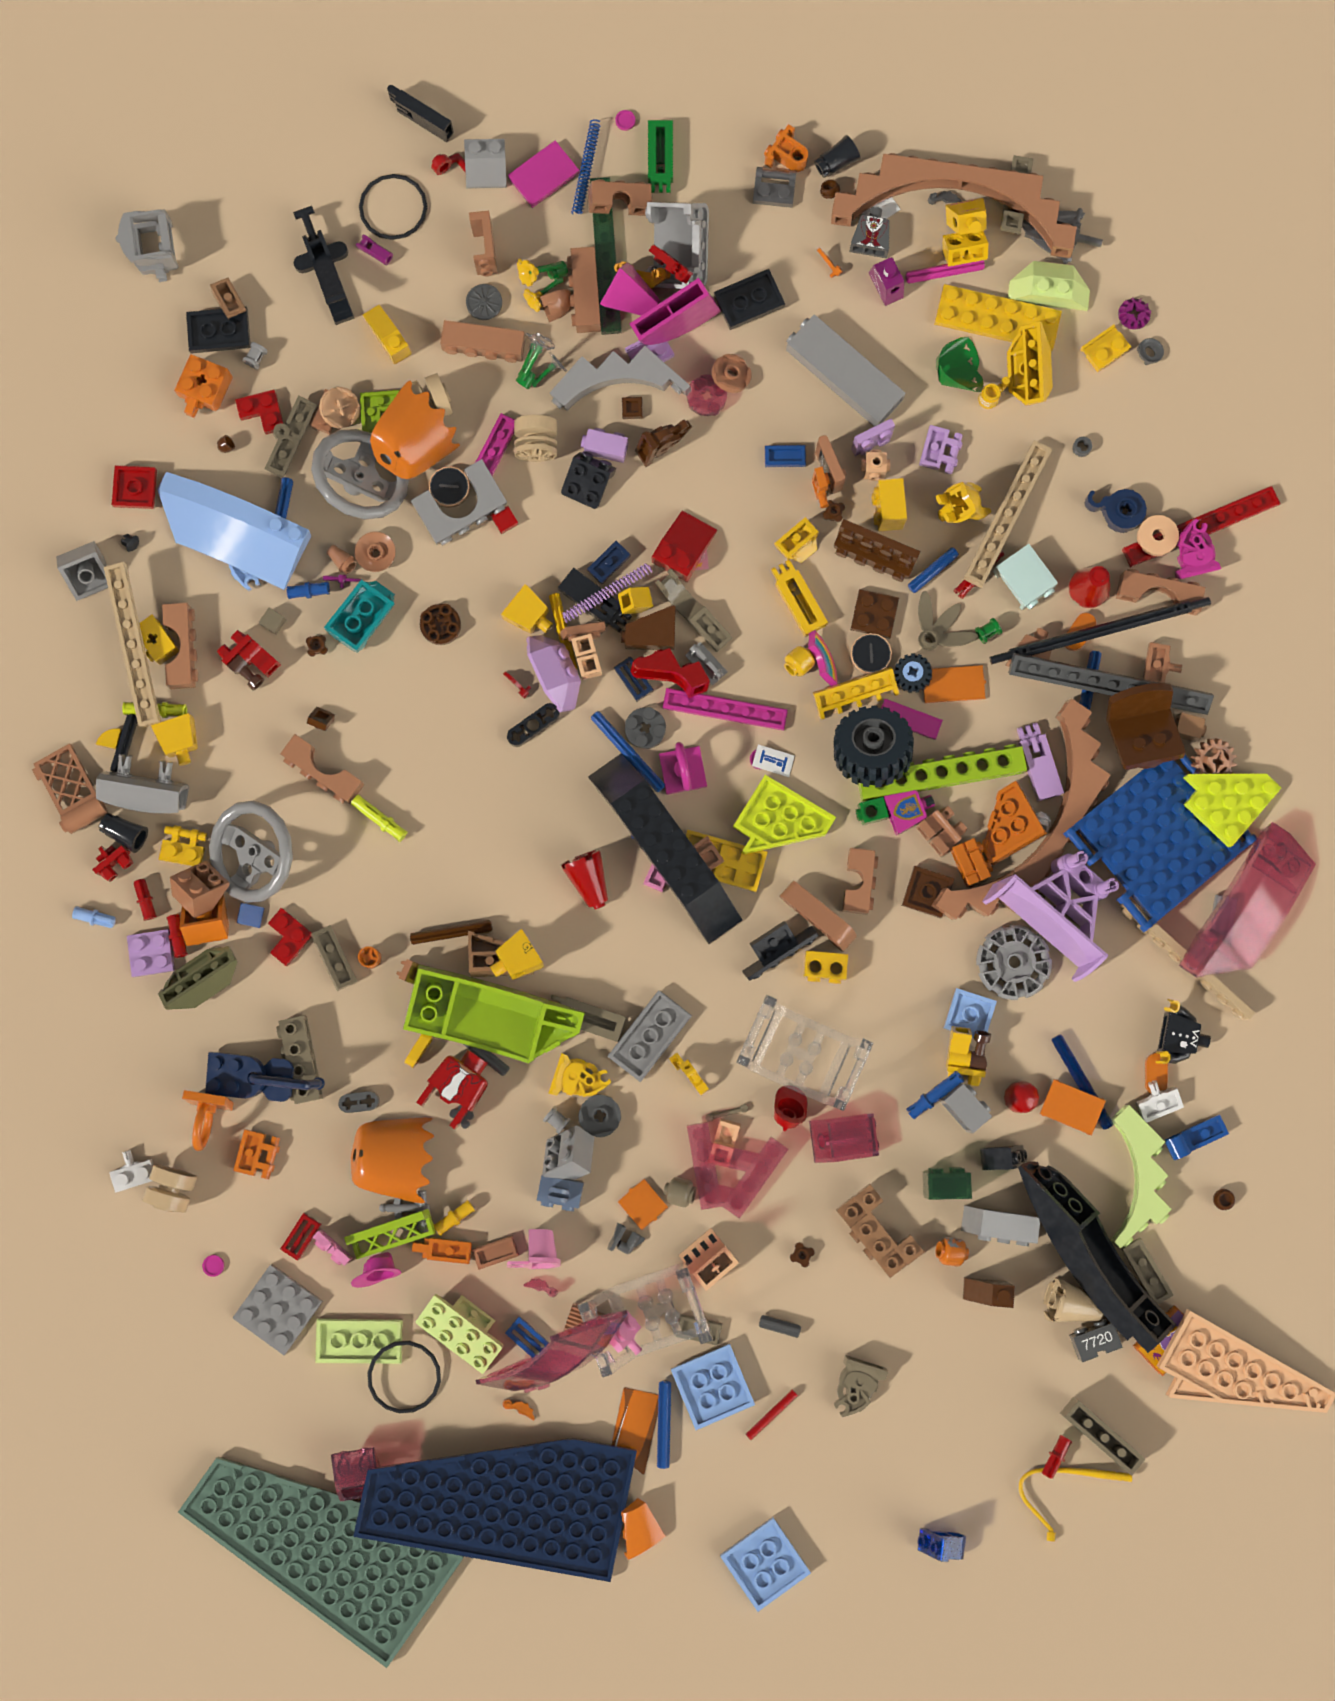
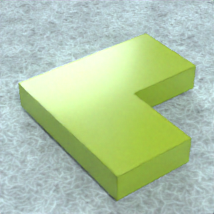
[360,390,400,433]

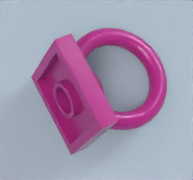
[659,742,707,795]

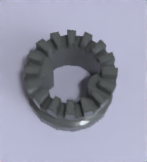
[1072,436,1092,457]

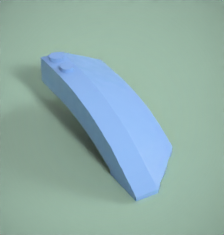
[157,472,311,590]

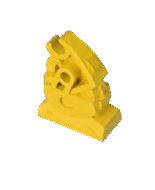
[548,1053,611,1097]

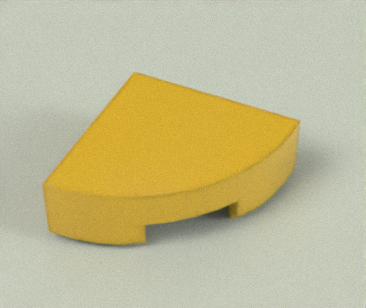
[96,728,122,750]

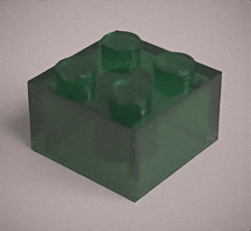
[923,1167,972,1200]

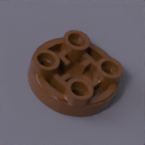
[420,604,461,645]

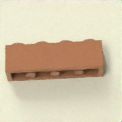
[567,246,601,333]
[440,320,526,363]

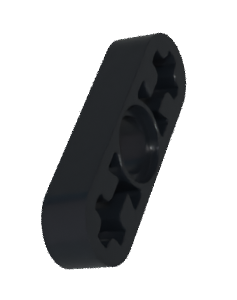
[507,703,560,747]

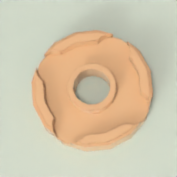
[1137,515,1179,556]

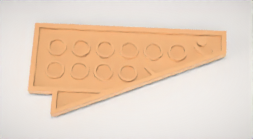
[1157,1309,1335,1413]

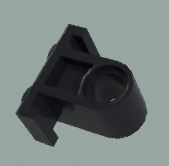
[980,1145,1027,1170]

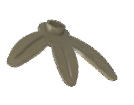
[918,591,978,650]

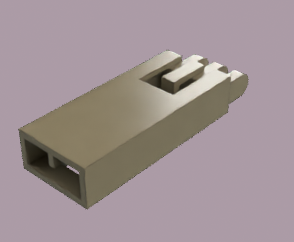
[551,995,626,1042]

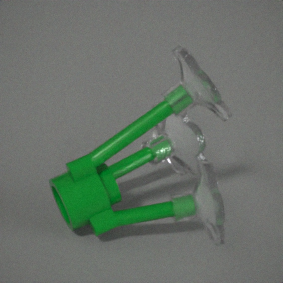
[516,333,567,390]

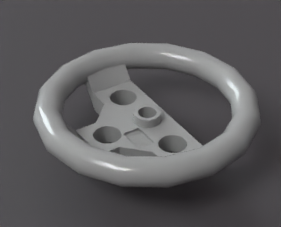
[311,429,409,519]
[209,800,293,903]

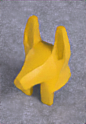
[936,482,992,523]

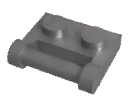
[753,166,796,208]

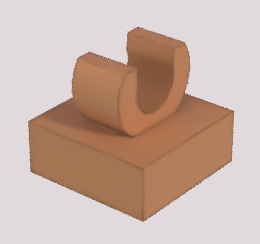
[396,959,419,984]

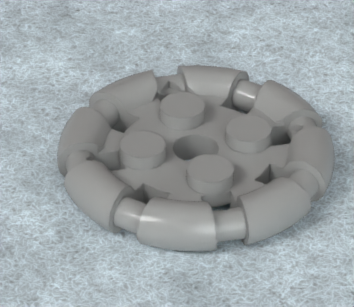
[976,924,1052,1000]

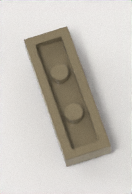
[311,925,357,991]
[1121,1238,1173,1304]

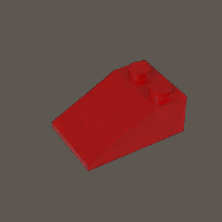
[652,510,717,582]

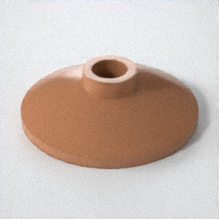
[355,532,396,572]

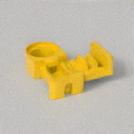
[669,1053,709,1095]

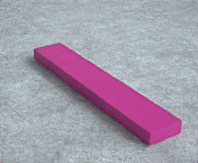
[663,688,788,731]

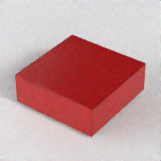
[490,506,519,534]

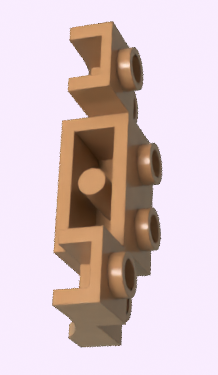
[836,1184,924,1278]

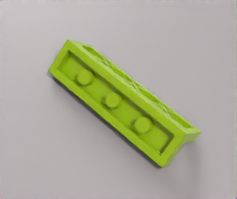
[344,1209,436,1259]

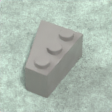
[961,1205,1040,1247]

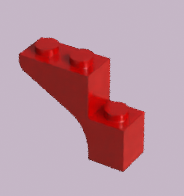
[630,648,710,698]

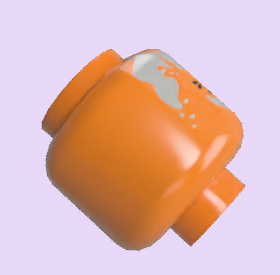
[935,1237,969,1267]

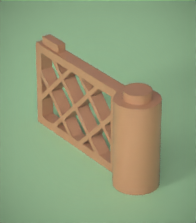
[32,743,108,834]

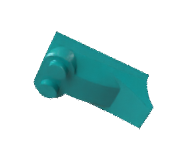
[324,579,395,653]

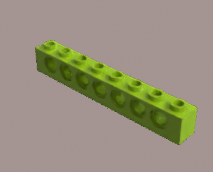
[858,744,1027,802]

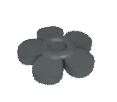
[449,1105,474,1129]

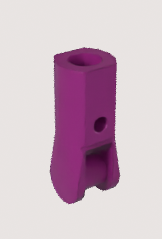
[356,234,393,265]

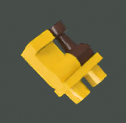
[946,1026,991,1086]

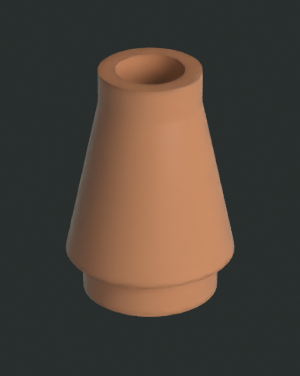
[327,545,357,574]

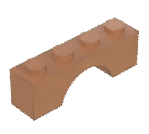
[1116,569,1206,616]
[162,603,198,689]
[280,734,365,804]

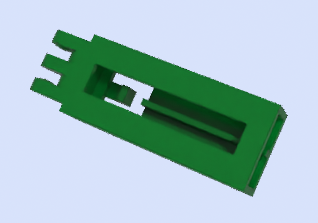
[648,120,673,193]

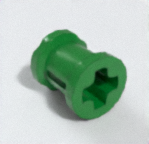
[975,618,1002,644]

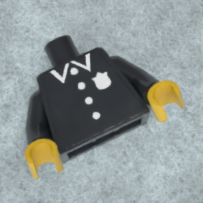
[1156,999,1211,1064]

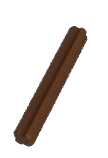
[410,920,492,945]

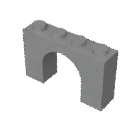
[411,459,507,546]

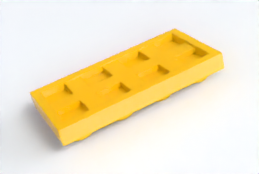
[686,829,768,892]

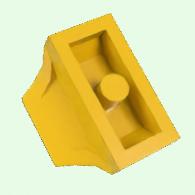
[774,517,819,563]

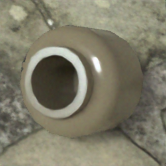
[664,1177,696,1207]

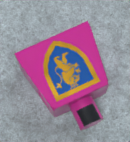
[884,790,935,836]

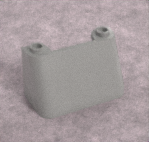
[645,202,709,289]

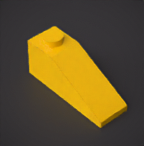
[362,304,411,365]

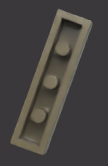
[1060,1397,1145,1476]

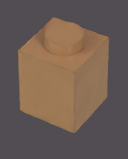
[1175,712,1207,742]

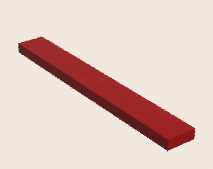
[1122,486,1281,568]

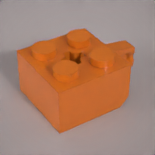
[174,354,233,418]

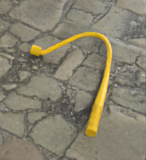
[1019,1467,1132,1542]

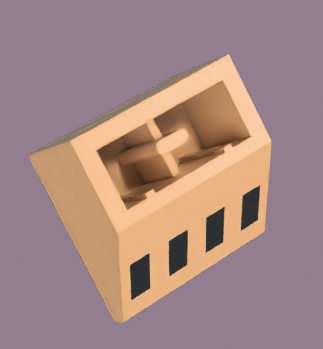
[678,1228,739,1291]

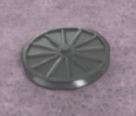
[466,284,502,320]

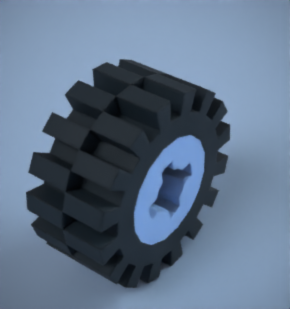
[894,653,932,693]

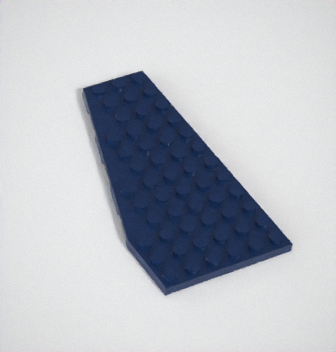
[353,1438,637,1582]

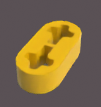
[404,1034,434,1068]

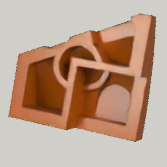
[621,1498,666,1560]

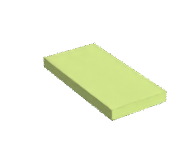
[315,1318,403,1364]

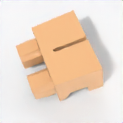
[571,634,602,680]

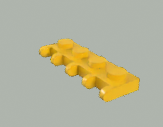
[813,667,899,720]

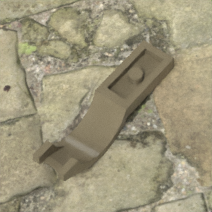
[655,569,732,652]

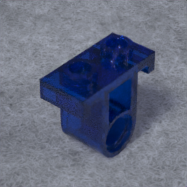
[917,1528,966,1562]

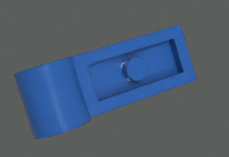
[1164,1115,1229,1160]

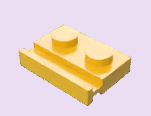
[1080,324,1131,372]

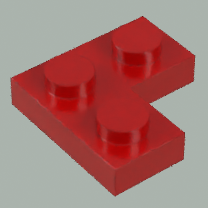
[235,390,284,435]
[268,908,312,966]

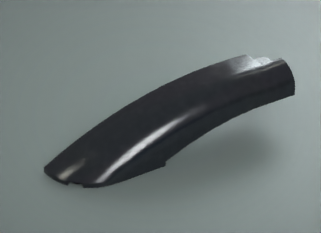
[1018,1161,1176,1353]

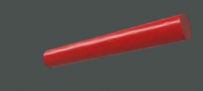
[746,1389,798,1440]

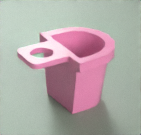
[507,1229,561,1269]

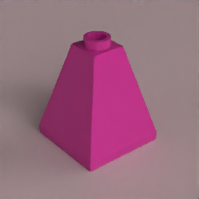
[600,262,661,316]

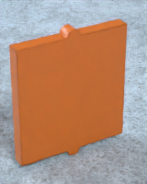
[618,1179,668,1230]

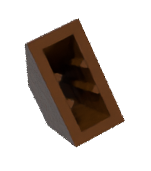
[621,605,676,650]
[963,1278,1015,1308]

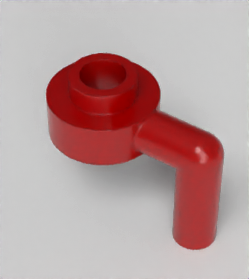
[431,153,466,175]

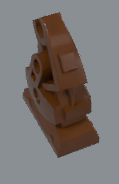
[635,419,692,467]

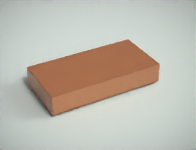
[472,1235,519,1270]

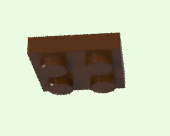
[850,589,899,639]
[901,866,955,919]

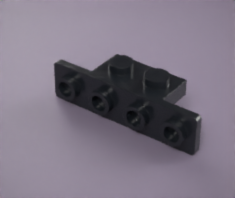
[742,921,819,981]

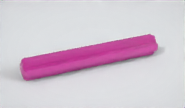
[905,260,985,284]

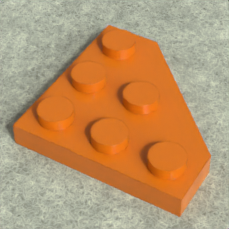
[982,781,1047,866]

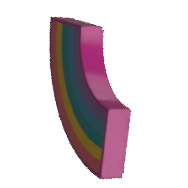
[808,631,838,686]

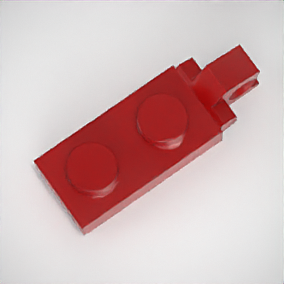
[649,244,693,284]

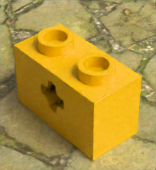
[139,614,180,665]

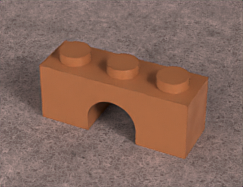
[588,179,652,216]
[842,848,878,915]

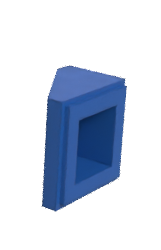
[237,903,264,928]

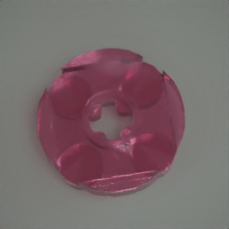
[686,374,727,416]

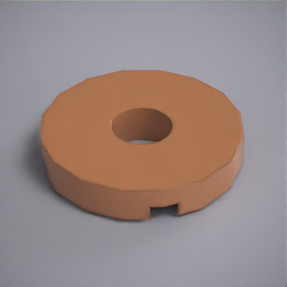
[711,354,752,393]

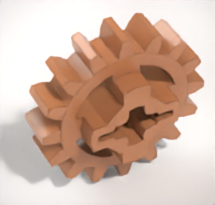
[1191,738,1237,774]

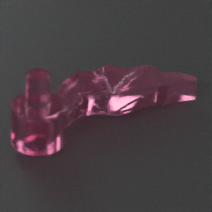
[524,1278,558,1298]

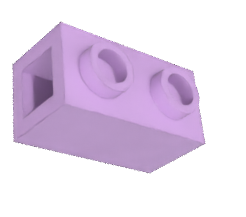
[581,428,628,463]

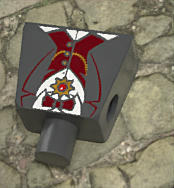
[849,207,889,259]

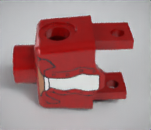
[416,1050,488,1130]

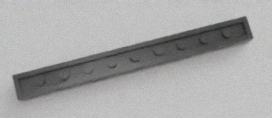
[1008,653,1214,715]

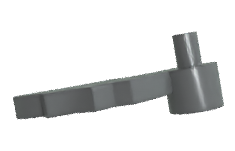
[928,191,962,205]

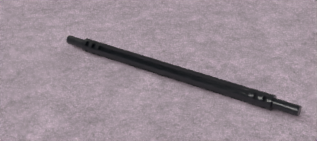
[989,597,1211,664]

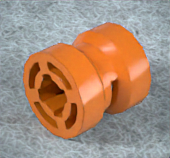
[358,946,382,968]

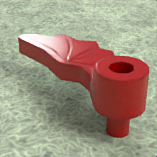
[503,671,531,699]

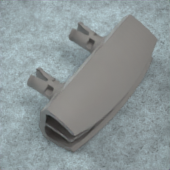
[96,754,189,814]

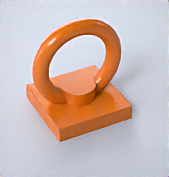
[182,1090,234,1151]

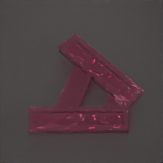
[687,1121,789,1219]

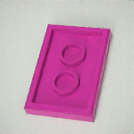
[508,140,580,208]

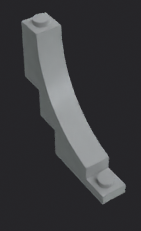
[550,346,692,411]

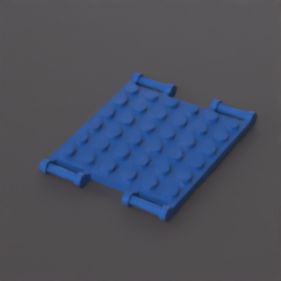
[1063,754,1258,933]

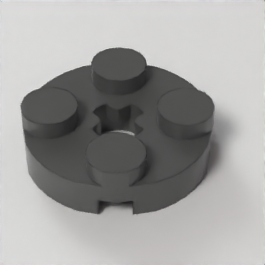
[625,707,666,749]
[579,1095,621,1137]

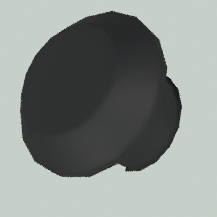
[121,534,139,552]

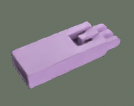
[1017,722,1064,802]

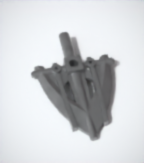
[1022,208,1103,264]

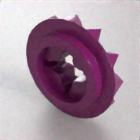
[1118,297,1151,330]

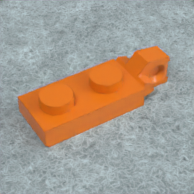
[412,1238,472,1264]

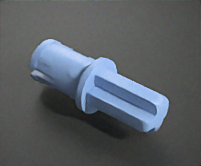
[72,906,116,928]

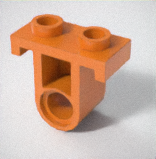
[764,124,808,172]

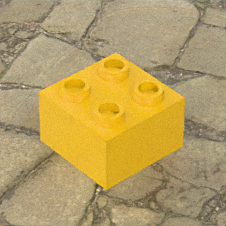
[871,478,907,532]

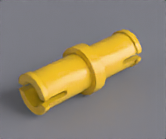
[434,1200,475,1236]

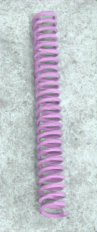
[563,563,652,623]

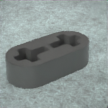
[338,1092,380,1113]

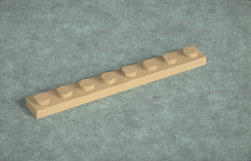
[963,440,1052,588]
[104,562,161,728]
[1119,903,1255,1020]

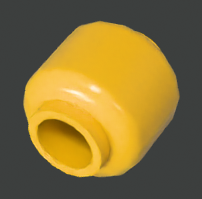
[784,646,815,677]

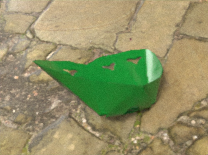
[936,337,984,392]

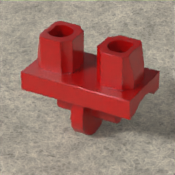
[92,845,134,882]

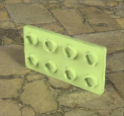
[416,1294,504,1374]

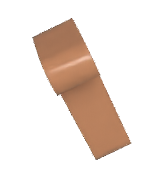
[779,881,857,952]

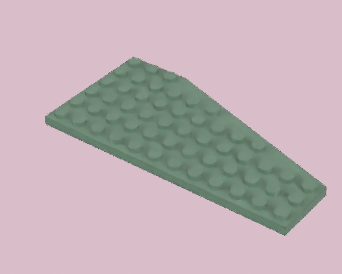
[178,1456,464,1668]

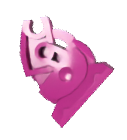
[1175,519,1221,579]

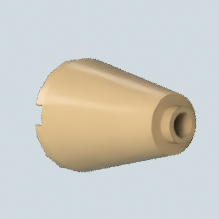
[1043,1278,1104,1322]

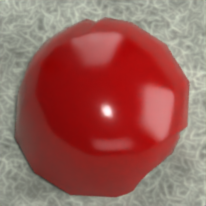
[1004,1082,1039,1113]

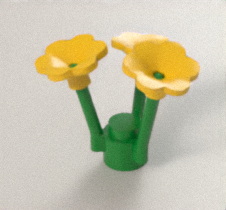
[517,258,568,312]

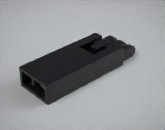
[387,85,454,142]
[558,567,632,633]

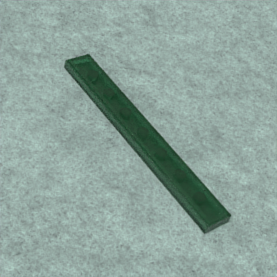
[590,177,622,335]

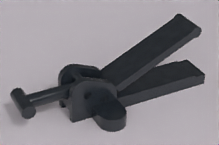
[293,205,355,325]

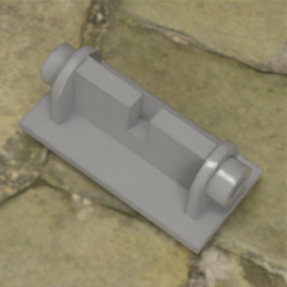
[685,642,728,686]

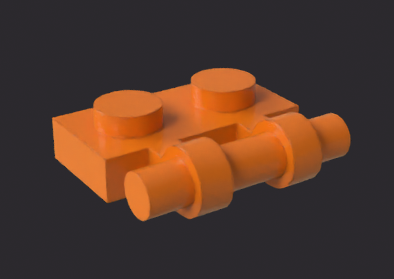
[233,1129,280,1179]

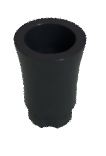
[814,135,861,178]
[99,813,148,853]

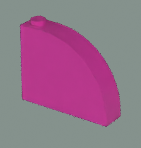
[629,278,721,345]

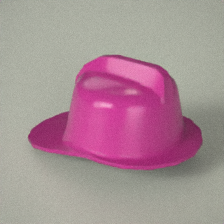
[351,1252,401,1288]

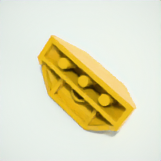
[1007,322,1053,406]

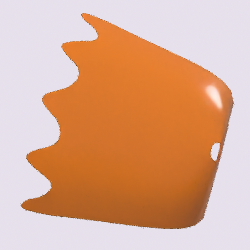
[370,380,460,479]
[351,1118,434,1203]

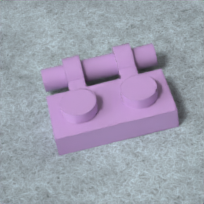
[919,425,963,474]

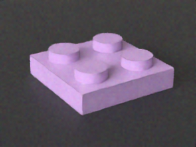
[851,419,895,456]
[127,929,175,977]

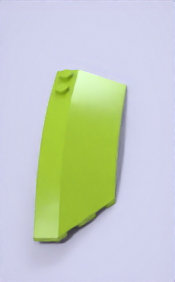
[403,964,585,1064]

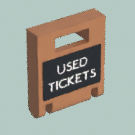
[815,435,847,494]

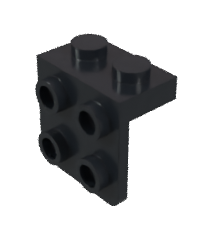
[561,451,616,509]

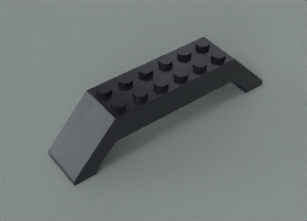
[588,753,742,944]

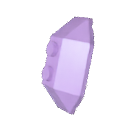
[526,635,581,712]

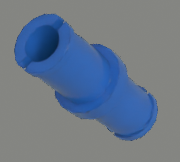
[286,581,330,599]

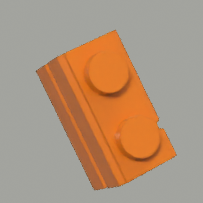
[950,838,993,887]

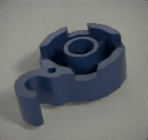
[1084,489,1147,533]

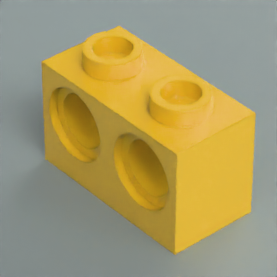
[943,231,988,267]
[803,951,848,984]

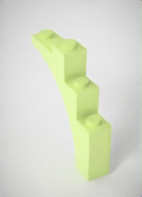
[1110,1105,1172,1248]

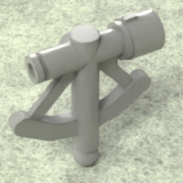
[379,1190,430,1232]

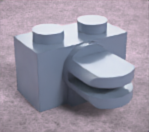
[536,1175,584,1212]

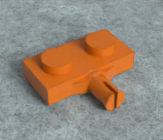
[812,466,830,508]

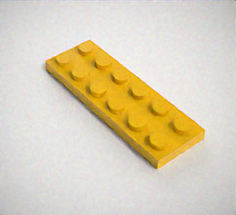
[934,284,1062,351]

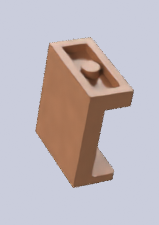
[469,210,497,277]

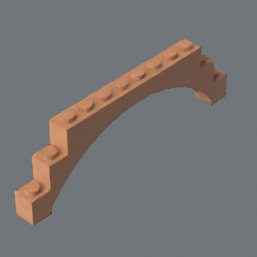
[831,153,1077,258]
[931,698,1110,920]

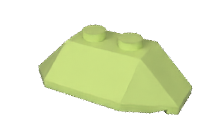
[1008,261,1090,311]

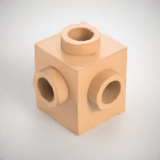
[861,450,890,481]

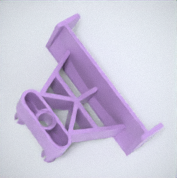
[982,851,1119,982]

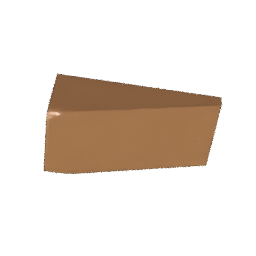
[210,277,246,318]

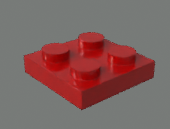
[111,465,157,509]

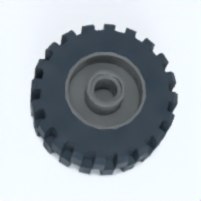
[834,706,914,788]

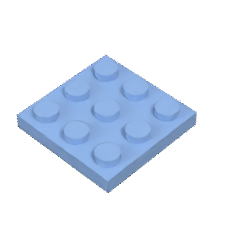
[671,1343,755,1430]
[720,1517,811,1612]

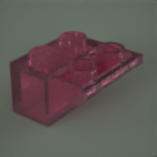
[331,1447,381,1501]

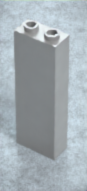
[786,314,906,427]

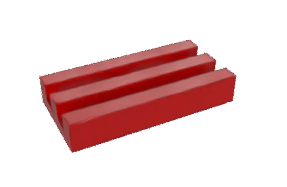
[280,1212,322,1261]

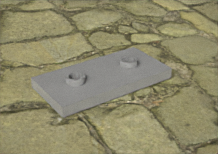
[607,990,692,1082]

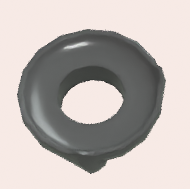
[1137,338,1164,365]

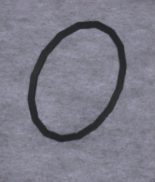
[359,174,427,240]
[367,1341,441,1414]

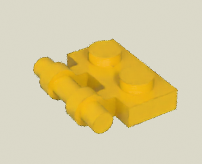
[158,825,207,866]

